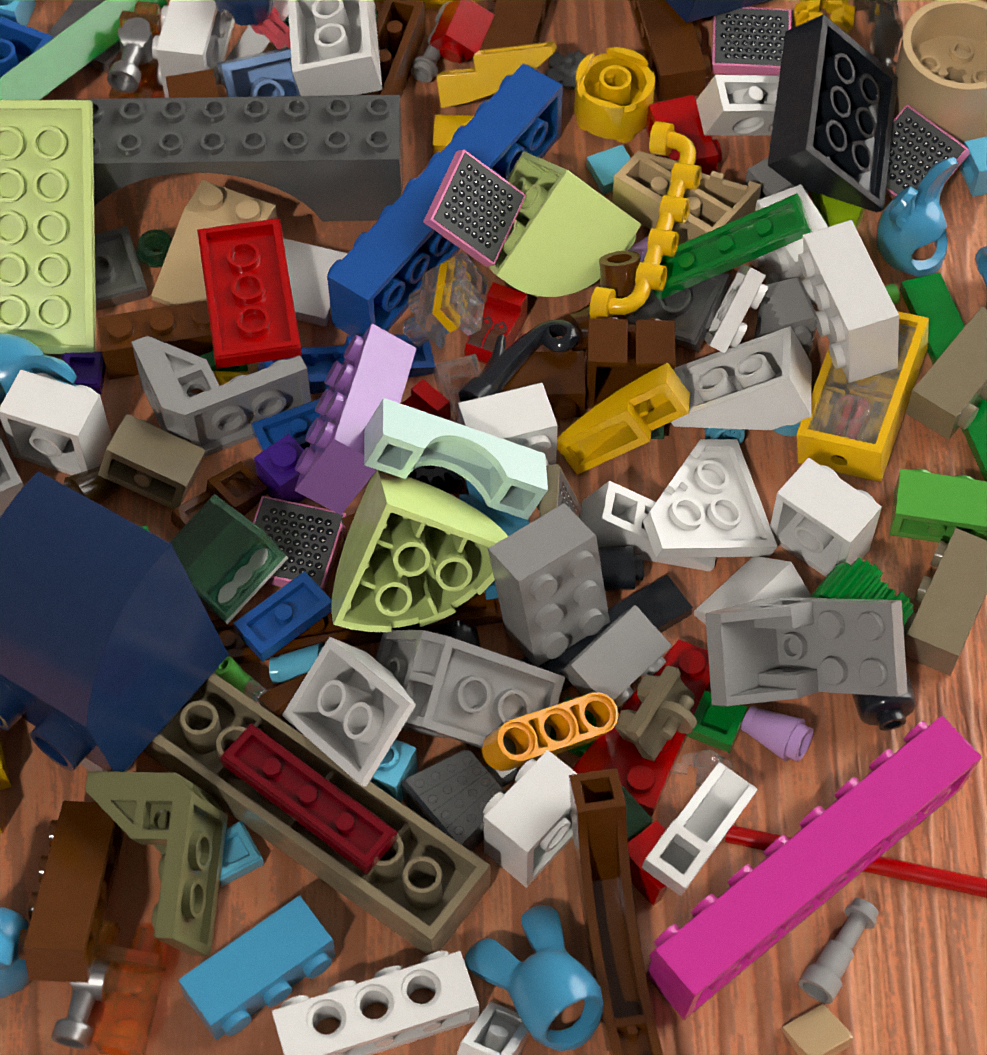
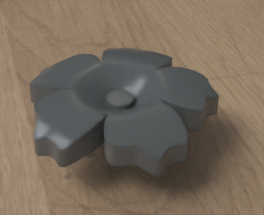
[545,51,585,90]

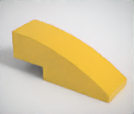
[436,41,557,108]
[557,363,690,475]

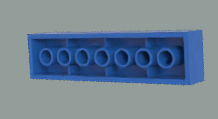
[327,63,563,336]

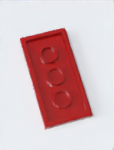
[197,218,302,369]

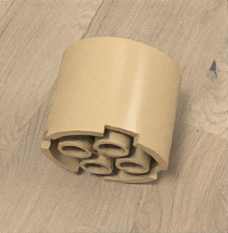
[893,0,987,145]

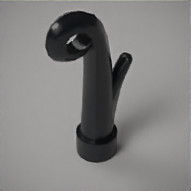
[458,320,579,402]

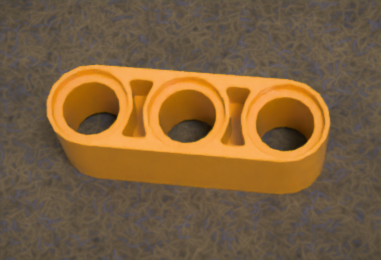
[482,692,619,771]

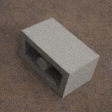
[560,605,672,708]

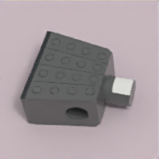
[401,750,518,852]

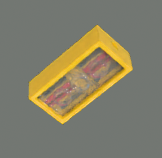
[796,311,929,482]

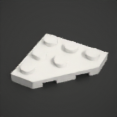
[643,439,778,559]

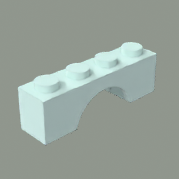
[364,398,548,520]

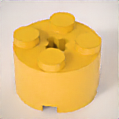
[574,47,655,143]

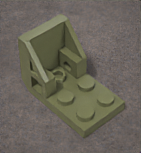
[85,771,228,957]

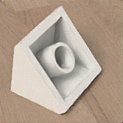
[694,556,811,625]

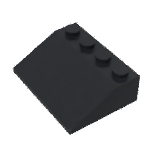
[767,14,898,213]

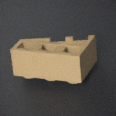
[612,151,762,245]

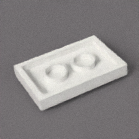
[704,265,768,353]

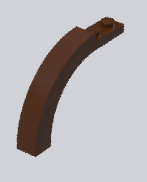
[569,768,663,1055]

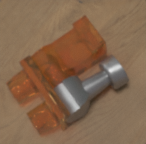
[107,1,162,99]
[51,920,166,1055]

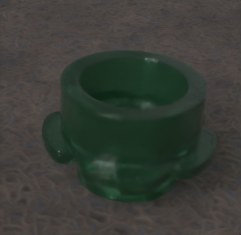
[136,229,172,268]

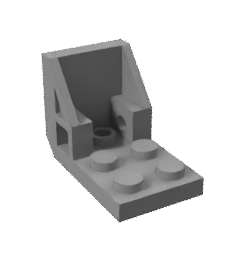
[131,336,311,458]
[705,597,908,706]
[375,630,565,755]

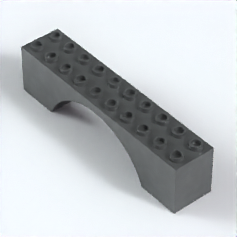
[54,95,403,221]

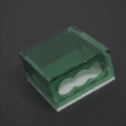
[169,494,288,624]

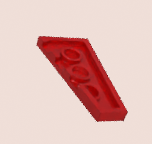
[572,639,710,816]

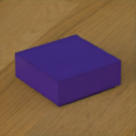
[62,352,106,395]

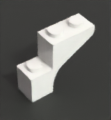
[642,762,758,896]

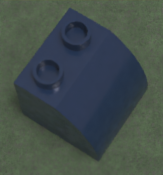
[0,471,229,772]

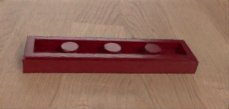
[220,723,398,874]

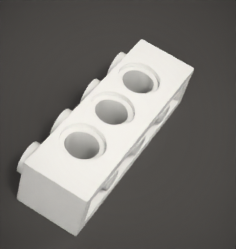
[696,75,779,135]
[272,951,479,1055]

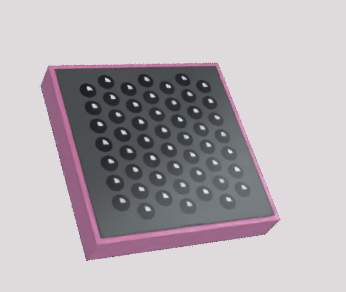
[712,7,791,76]
[886,104,970,198]
[423,149,526,267]
[251,496,346,592]

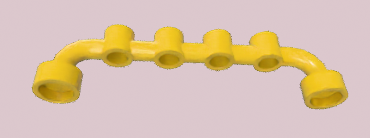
[589,121,701,319]

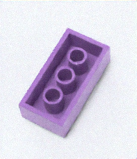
[294,324,417,515]

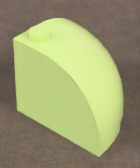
[489,151,642,297]
[331,470,508,632]

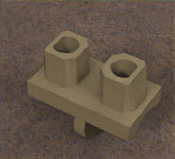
[615,666,697,761]

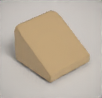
[781,1004,853,1055]

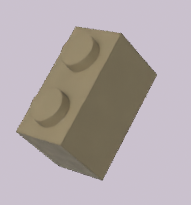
[98,413,206,509]

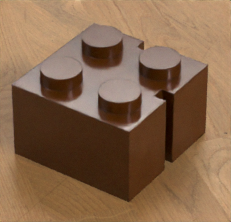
[585,317,675,409]

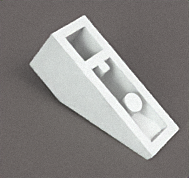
[579,481,716,572]

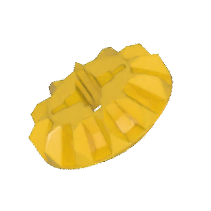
[793,0,855,34]

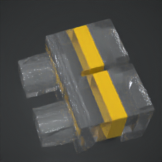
[403,251,488,349]

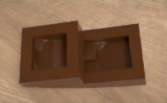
[171,461,269,549]

